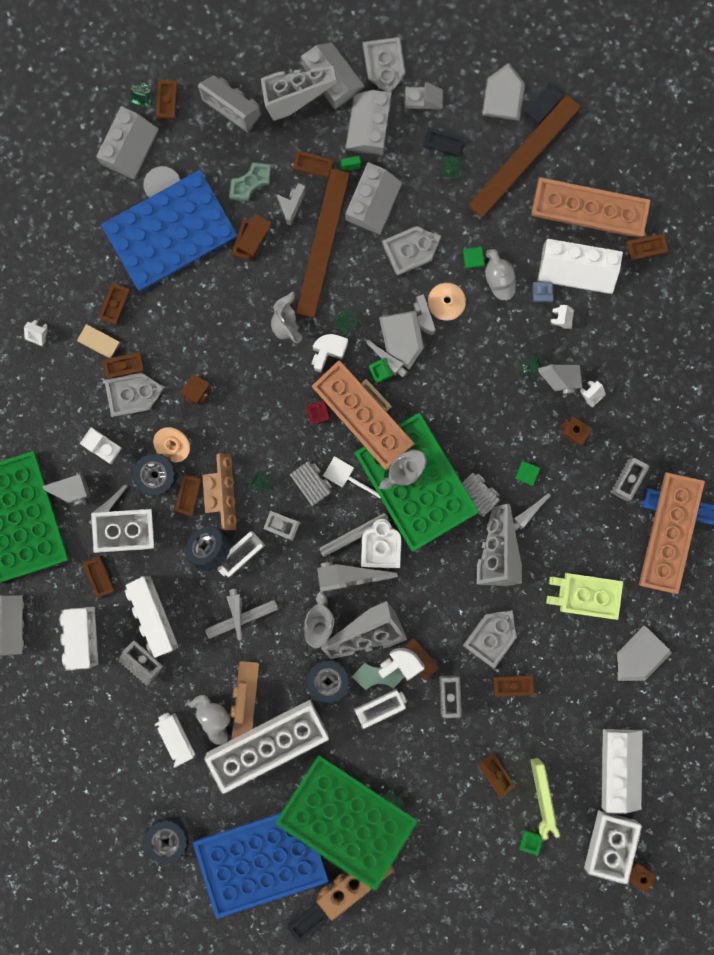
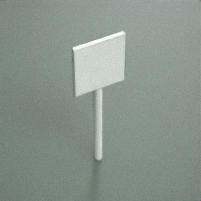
[323,457,380,498]

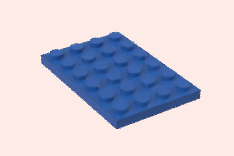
[101,170,238,292]
[193,812,329,919]

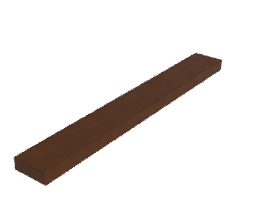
[468,95,581,219]
[296,168,350,319]

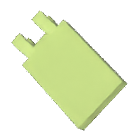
[546,573,623,620]
[530,758,559,840]

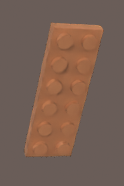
[531,177,650,238]
[312,360,415,470]
[639,472,705,594]

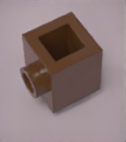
[181,373,212,405]
[560,416,592,447]
[628,859,657,893]

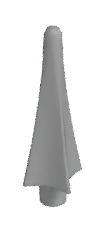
[366,340,407,378]
[89,485,128,525]
[513,493,551,531]
[227,589,242,641]

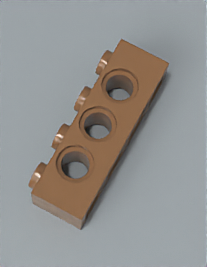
[317,864,394,921]

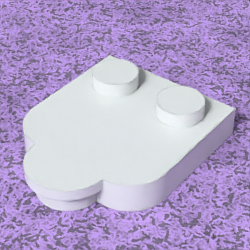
[361,519,401,568]

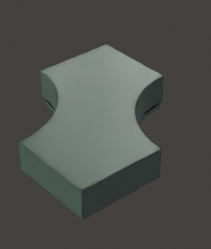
[230,163,272,201]
[352,662,405,690]

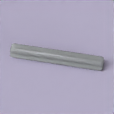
[320,513,389,557]
[205,600,278,638]

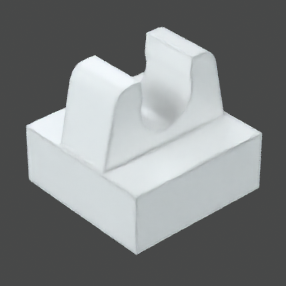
[551,305,574,329]
[24,320,47,346]
[580,381,606,408]

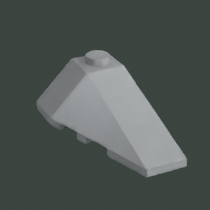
[261,66,337,121]
[477,504,522,586]
[317,562,398,592]
[321,601,407,659]

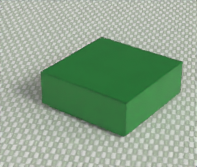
[341,156,361,172]
[463,247,484,269]
[369,358,393,383]
[515,461,540,486]
[519,829,543,856]

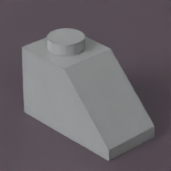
[538,365,582,394]
[43,474,91,505]

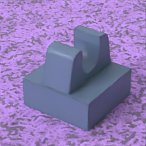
[532,282,553,302]

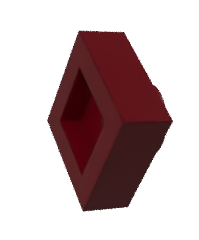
[306,401,330,425]

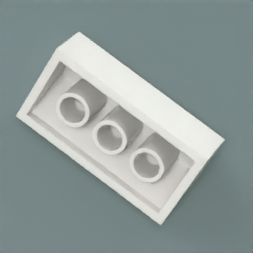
[538,239,623,294]
[125,576,178,657]
[602,729,642,813]

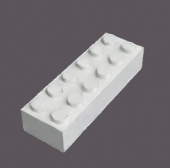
[205,699,329,794]

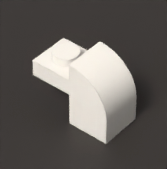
[312,334,348,373]
[80,427,122,464]
[378,648,425,680]

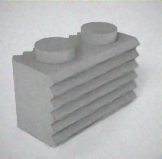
[611,458,650,501]
[290,461,332,506]
[462,473,500,517]
[119,641,163,685]
[439,675,461,718]

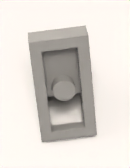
[405,82,443,109]
[277,183,306,226]
[414,294,436,335]
[263,511,300,541]

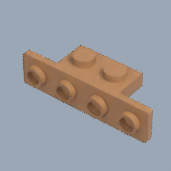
[203,453,237,530]
[231,661,259,739]

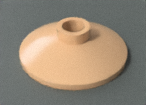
[428,283,466,321]
[154,427,190,462]

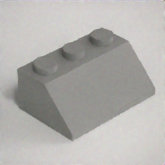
[301,43,365,109]
[198,75,261,132]
[346,90,391,155]
[96,106,159,180]
[345,162,402,235]
[0,595,24,655]

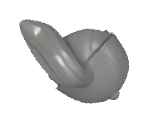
[485,249,516,300]
[271,292,302,343]
[379,450,426,489]
[304,591,334,648]
[187,695,230,745]

